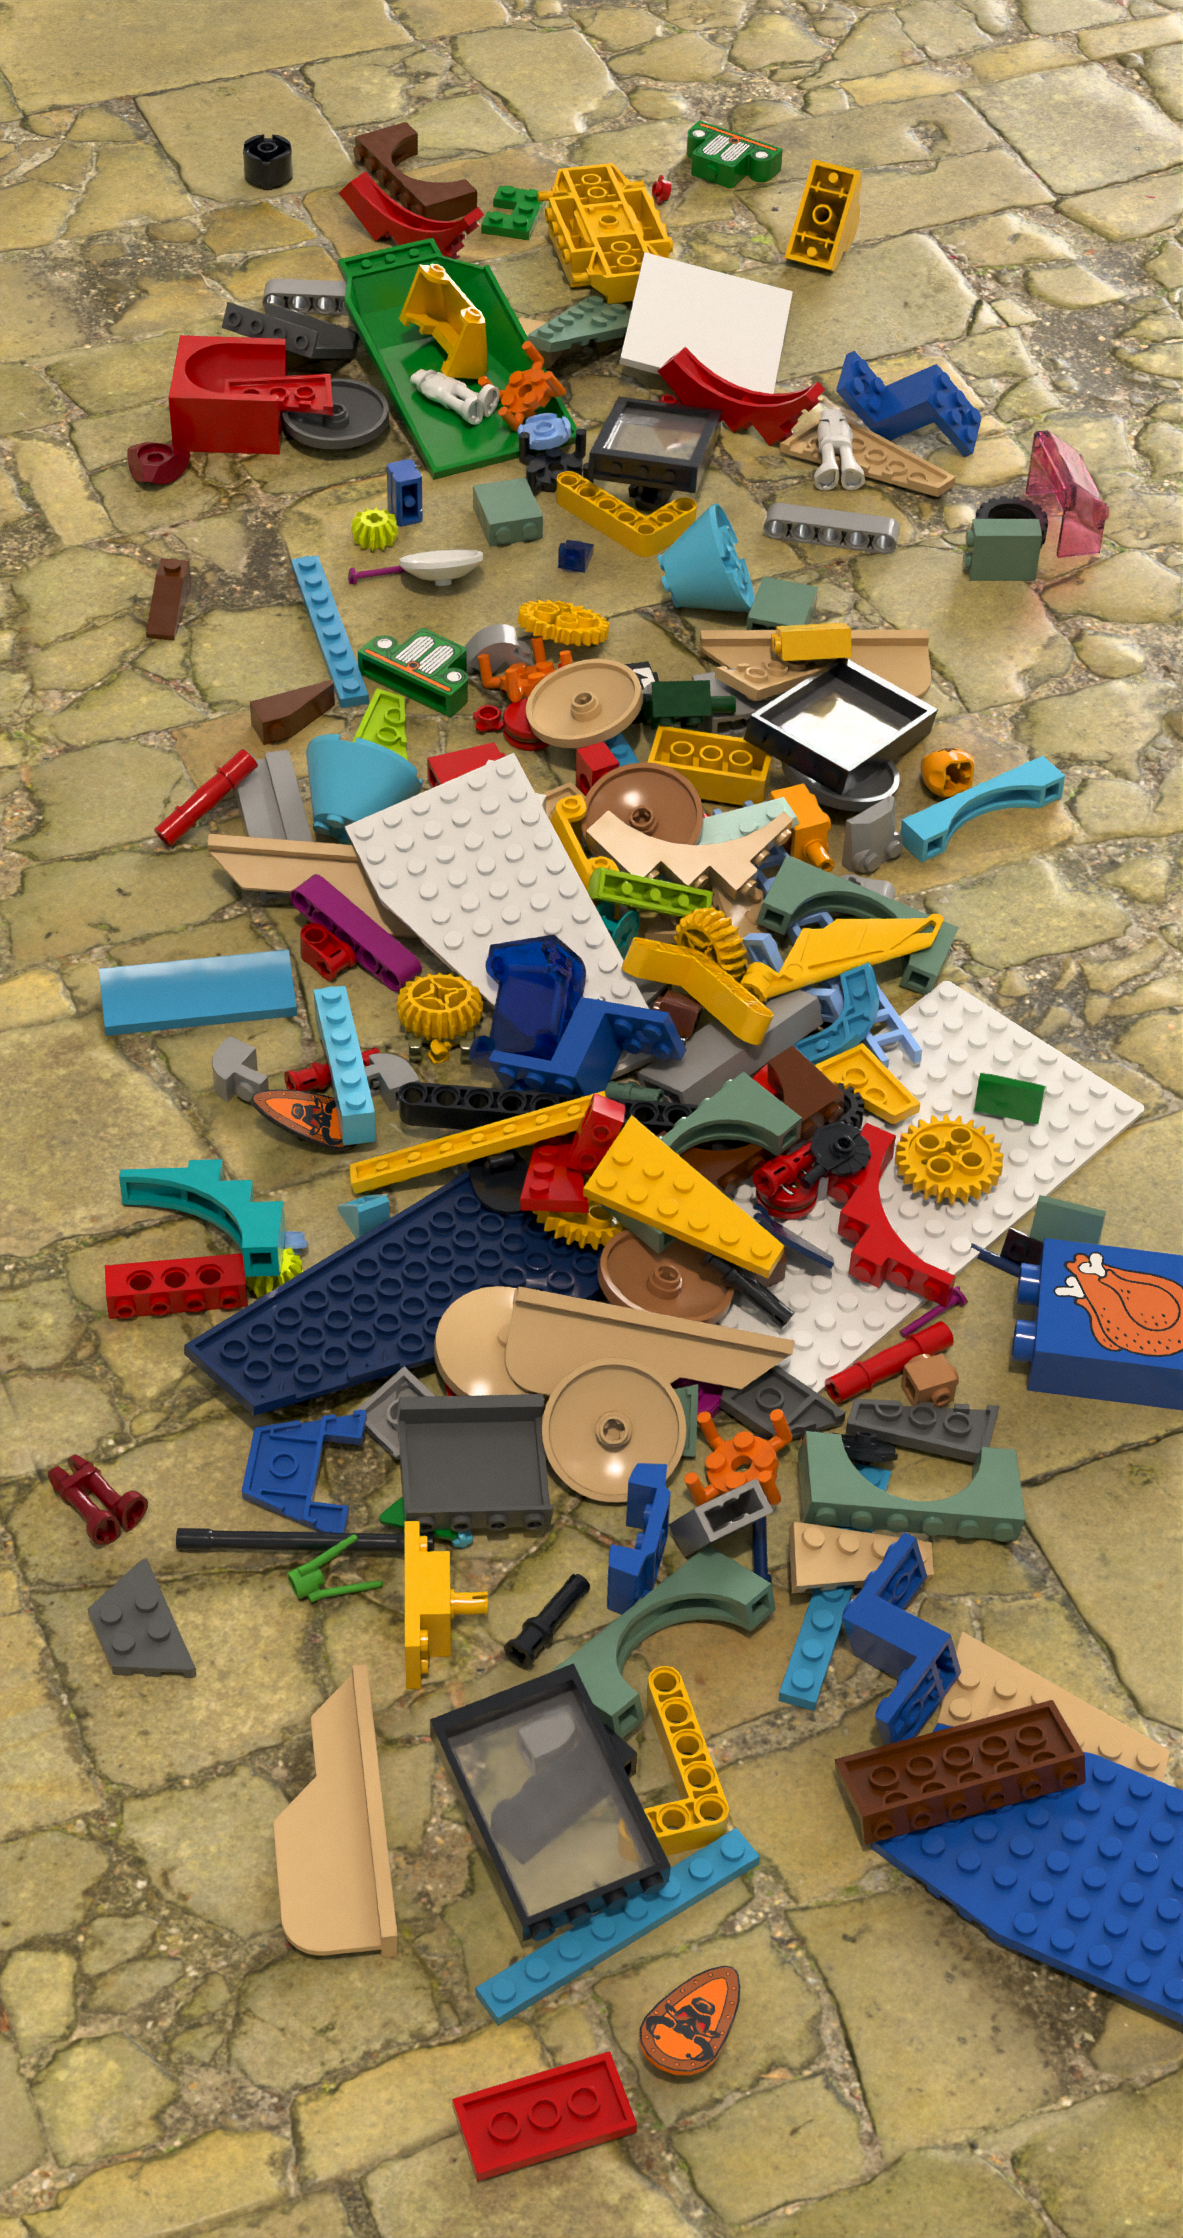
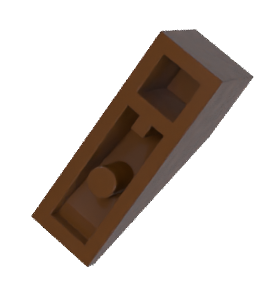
[146,558,191,641]
[250,680,335,745]

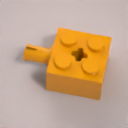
[770,783,835,872]

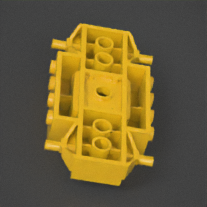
[537,163,681,304]

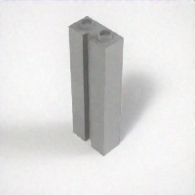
[230,750,313,900]
[638,989,823,1105]

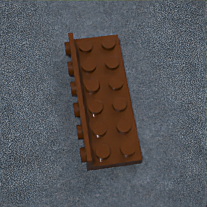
[835,1700,1086,1844]

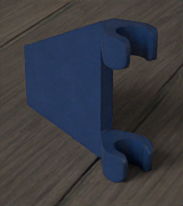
[753,1204,834,1269]

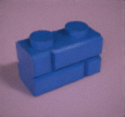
[387,459,423,527]

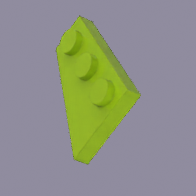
[352,688,408,761]

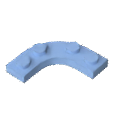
[742,933,844,1022]

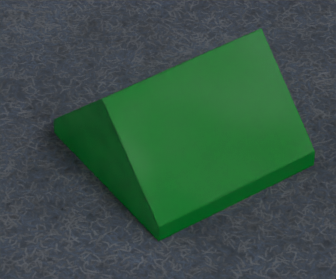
[974,1072,1047,1124]

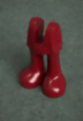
[48,1454,148,1545]

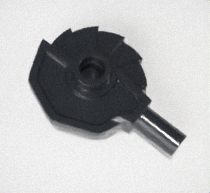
[799,1121,871,1189]
[802,1429,898,1465]

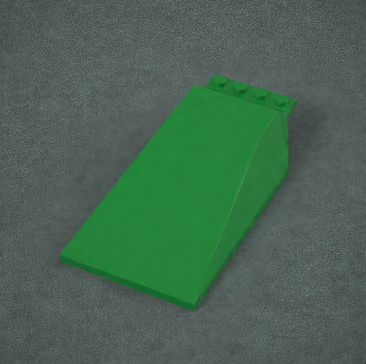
[337,238,577,480]

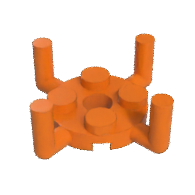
[478,341,566,432]
[478,637,572,703]
[684,1409,793,1506]

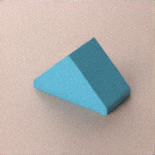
[337,1195,390,1239]

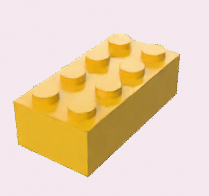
[648,725,774,806]

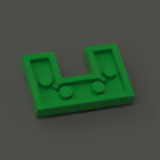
[481,186,547,240]

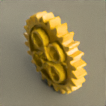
[517,599,610,646]
[895,1114,1004,1205]
[532,1172,628,1250]

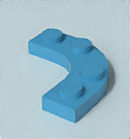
[793,962,879,1065]

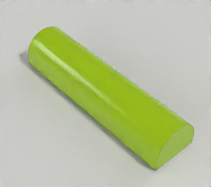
[588,867,713,918]

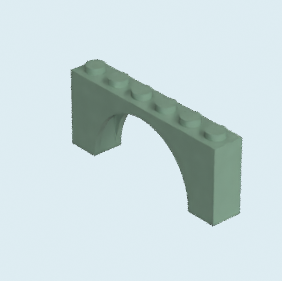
[756,855,959,995]
[601,1072,802,1254]
[798,1431,1026,1542]
[552,1545,776,1738]

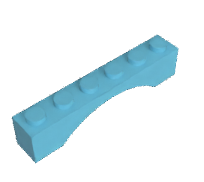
[900,756,1065,863]
[314,986,376,1146]

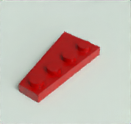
[224,374,333,416]
[520,1132,589,1213]

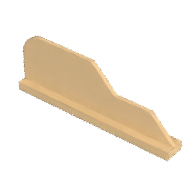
[699,630,931,702]
[208,834,419,938]
[504,1286,795,1396]
[273,1664,398,1958]

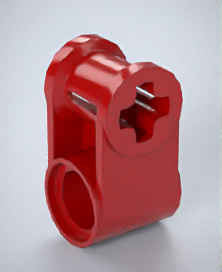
[300,923,356,981]

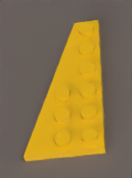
[583,1115,784,1279]

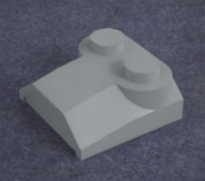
[842,795,903,873]
[352,1366,435,1460]

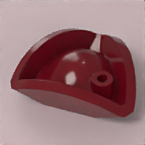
[127,442,191,484]

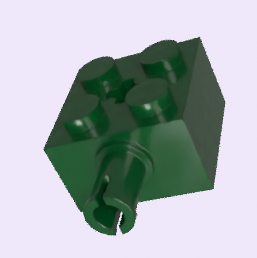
[642,680,736,730]

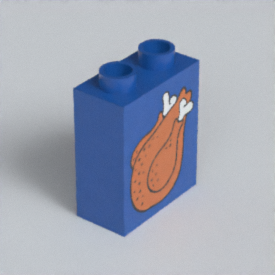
[1012,1238,1183,1410]

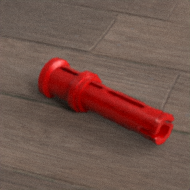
[284,1047,380,1092]
[753,1141,815,1197]

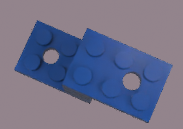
[836,351,982,457]
[488,997,686,1096]
[842,1532,962,1746]

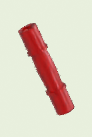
[154,749,258,847]
[825,1321,954,1404]

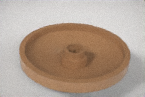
[581,762,704,874]
[597,1229,735,1325]

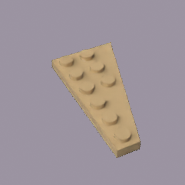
[780,415,956,497]
[937,1631,1170,1782]

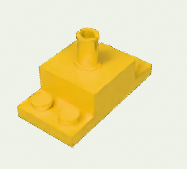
[405,1521,488,1689]

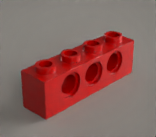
[104,1253,247,1319]

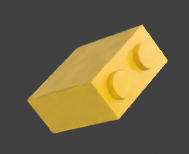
[771,622,852,661]

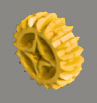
[673,907,748,982]
[396,972,483,1041]

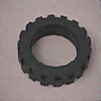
[975,496,1048,549]

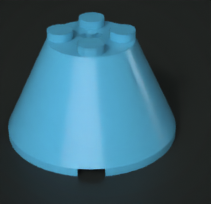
[657,503,755,613]
[306,734,423,845]

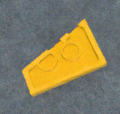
[815,1043,921,1125]

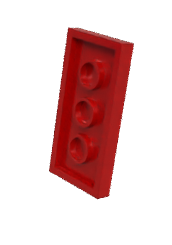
[452,2051,637,2181]

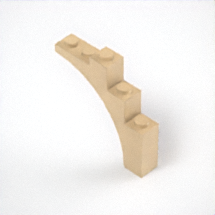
[586,810,793,900]

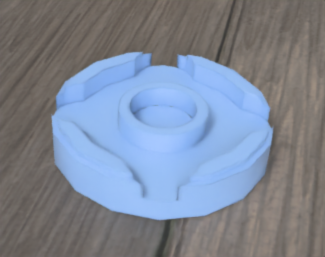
[518,413,571,450]

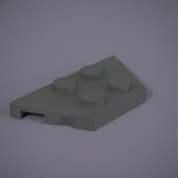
[720,1365,846,1441]
[87,1558,196,1678]

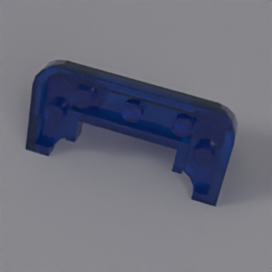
[469,934,586,1069]

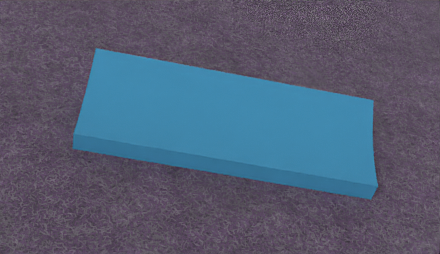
[99,949,297,1036]

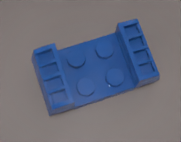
[607,1463,671,1615]

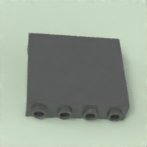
[222,302,360,358]
[397,1394,554,1533]

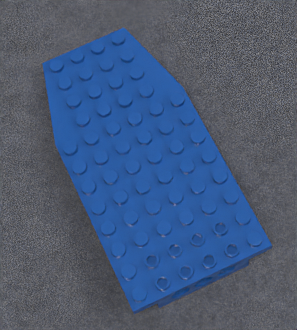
[871,1723,1183,2024]

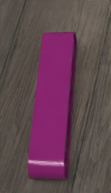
[290,874,422,992]

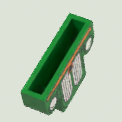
[686,120,783,188]
[357,628,468,718]

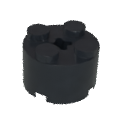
[243,134,293,190]

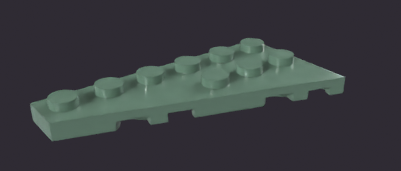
[527,295,631,353]

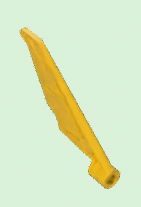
[740,914,944,1003]

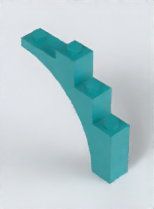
[119,1159,286,1277]

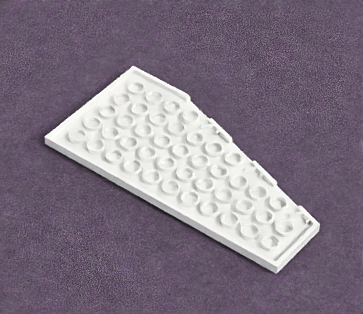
[345,753,658,1080]

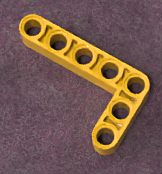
[556,471,697,557]
[621,937,774,1045]
[617,1666,729,1863]

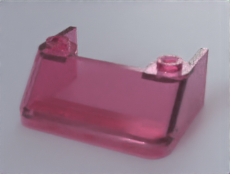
[1025,430,1109,558]

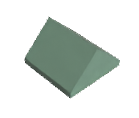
[1030,1195,1106,1245]

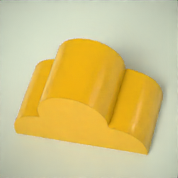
[784,159,862,271]

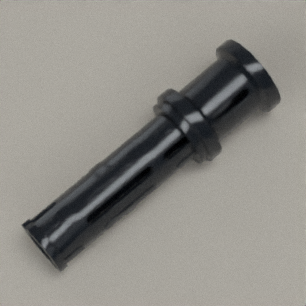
[700,1252,795,1329]
[504,1574,590,1668]

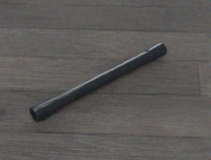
[176,1528,434,1554]

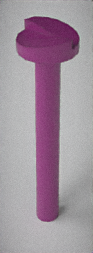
[348,566,406,585]
[899,1286,968,1338]

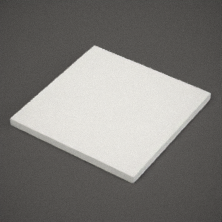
[619,252,793,394]

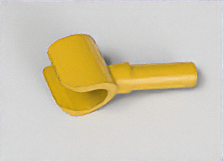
[428,1039,460,1065]

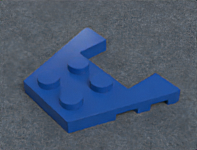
[241,1410,367,1533]

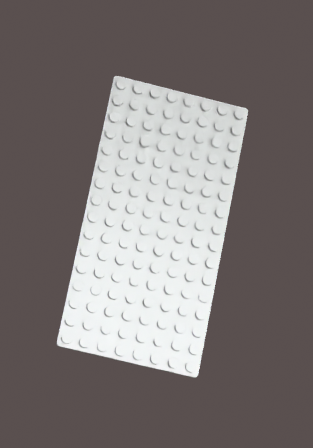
[714,981,1144,1394]

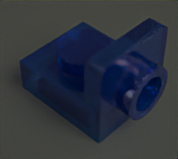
[558,540,594,573]

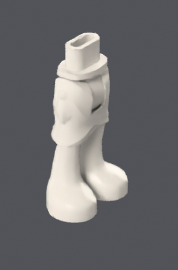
[410,369,500,425]
[814,409,865,491]

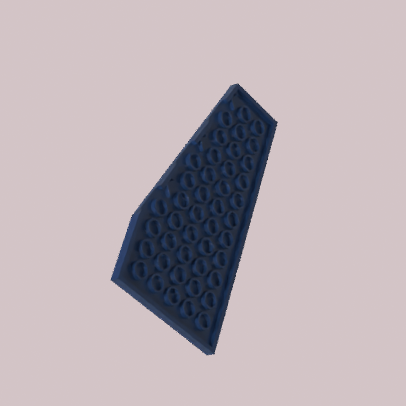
[184,1171,605,1416]

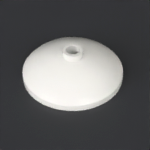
[399,550,483,586]

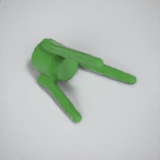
[287,1534,383,1603]

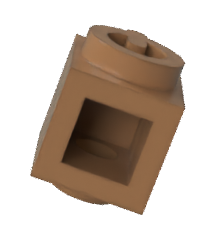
[901,1353,959,1407]

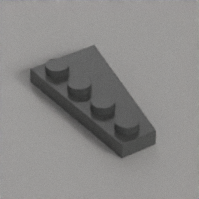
[846,1398,999,1463]

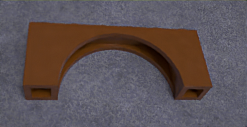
[353,122,477,221]
[657,1045,844,1194]

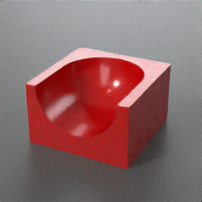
[168,335,288,455]

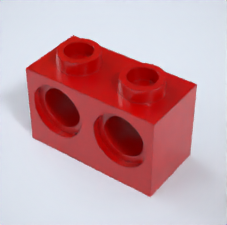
[566,1093,625,1176]

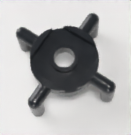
[519,428,594,496]

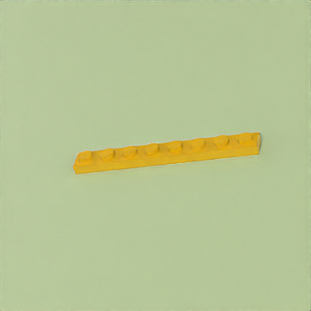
[350,1091,607,1194]

